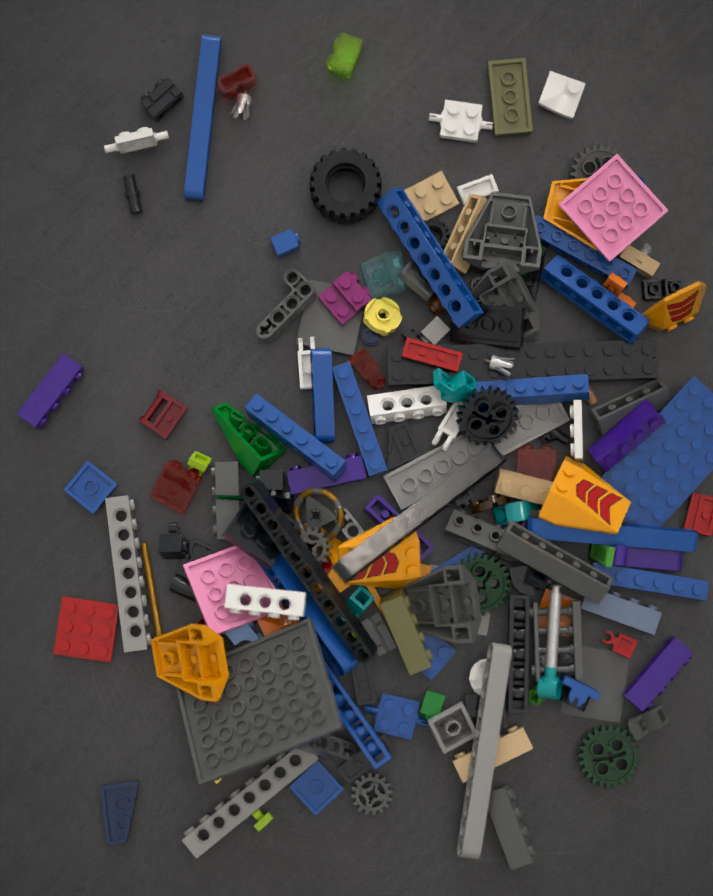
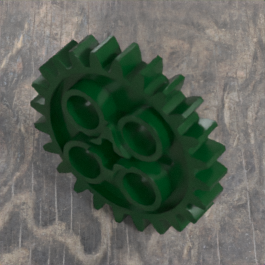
[455,553,512,616]
[577,724,641,789]

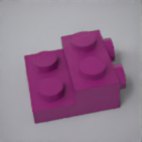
[318,271,372,326]

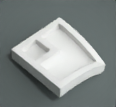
[538,71,586,120]

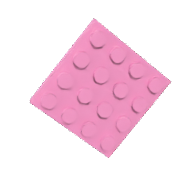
[558,154,669,262]
[183,545,284,635]

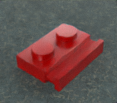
[683,492,713,537]

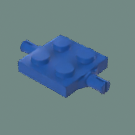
[364,692,429,740]

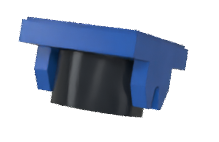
[559,674,601,712]

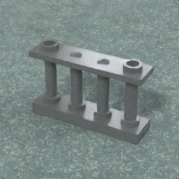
[529,600,583,681]

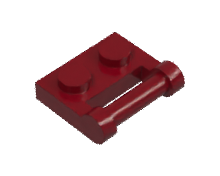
[138,389,188,440]

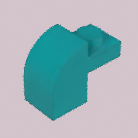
[433,368,477,403]
[493,500,539,526]
[341,585,375,622]

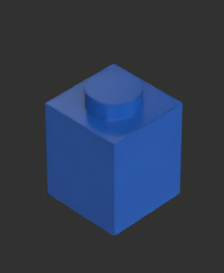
[270,229,301,259]

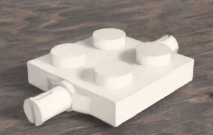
[429,100,493,143]
[104,127,169,154]

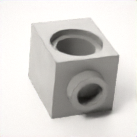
[420,316,451,345]

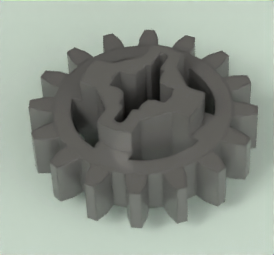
[296,527,333,567]
[351,772,393,816]

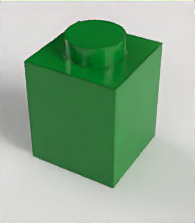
[419,689,445,719]

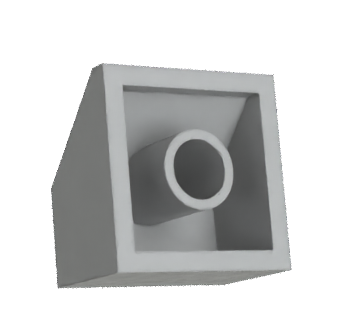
[427,702,475,754]

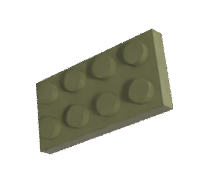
[487,58,533,136]

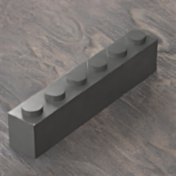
[496,520,613,604]

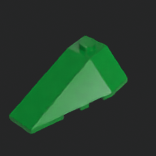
[211,402,287,476]

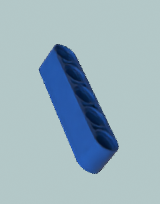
[310,348,335,442]

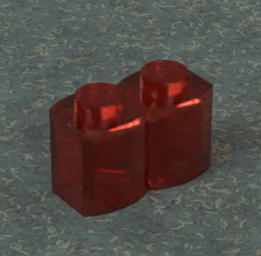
[216,63,257,99]

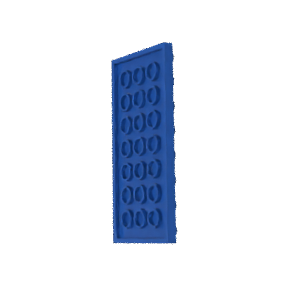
[601,376,713,527]

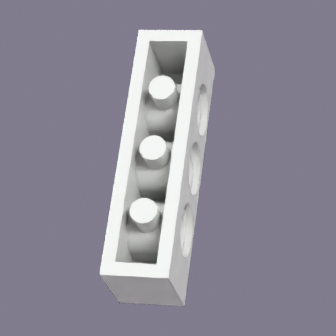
[367,386,447,425]
[224,584,307,620]

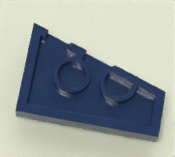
[100,781,139,845]

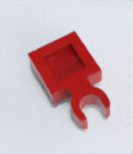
[602,631,638,659]

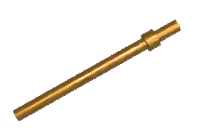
[140,543,164,638]

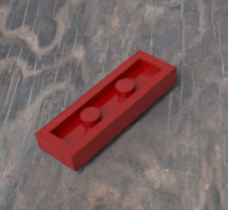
[402,337,463,372]

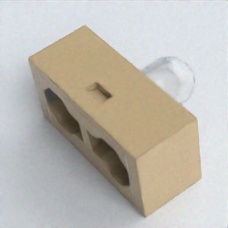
[618,243,660,280]

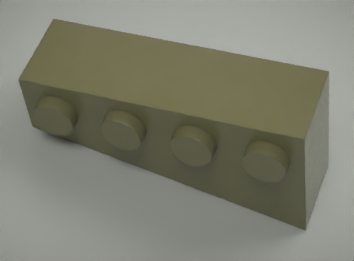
[380,587,434,675]

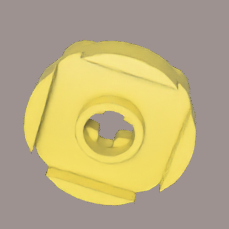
[363,297,402,336]

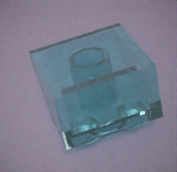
[360,251,410,299]

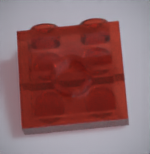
[516,445,556,482]
[150,460,203,514]

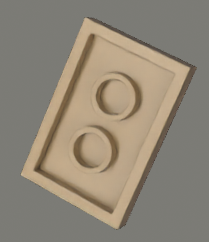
[398,171,459,230]

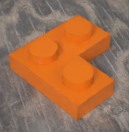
[602,272,637,308]

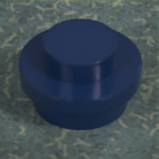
[362,327,381,346]

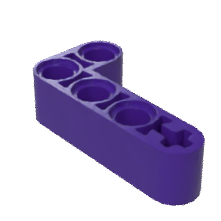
[610,545,683,571]

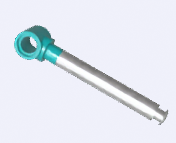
[537,585,562,700]

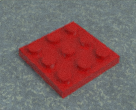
[53,596,119,662]

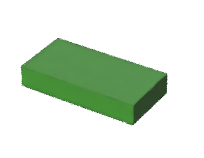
[589,543,615,567]

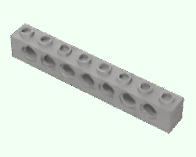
[105,495,152,652]
[182,748,319,859]

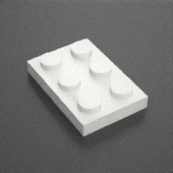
[570,400,583,461]

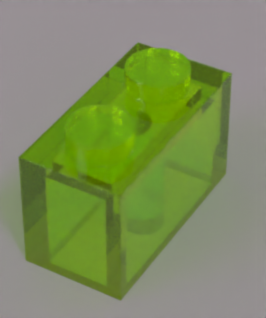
[326,32,363,80]

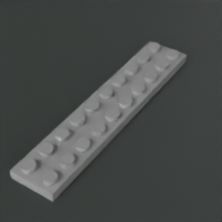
[383,402,570,510]

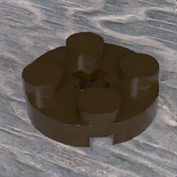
[470,494,509,514]

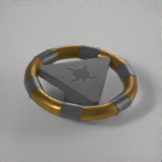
[293,487,345,541]

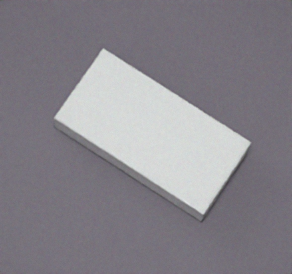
[457,174,499,206]

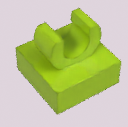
[187,451,212,476]
[252,808,275,832]

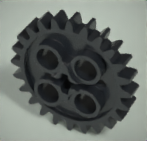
[456,385,519,447]

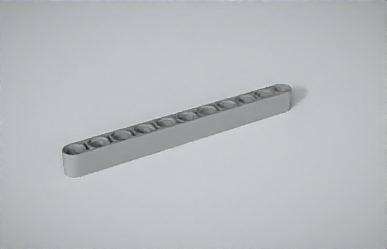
[457,642,512,859]

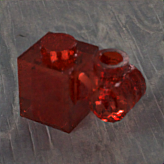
[348,348,387,391]

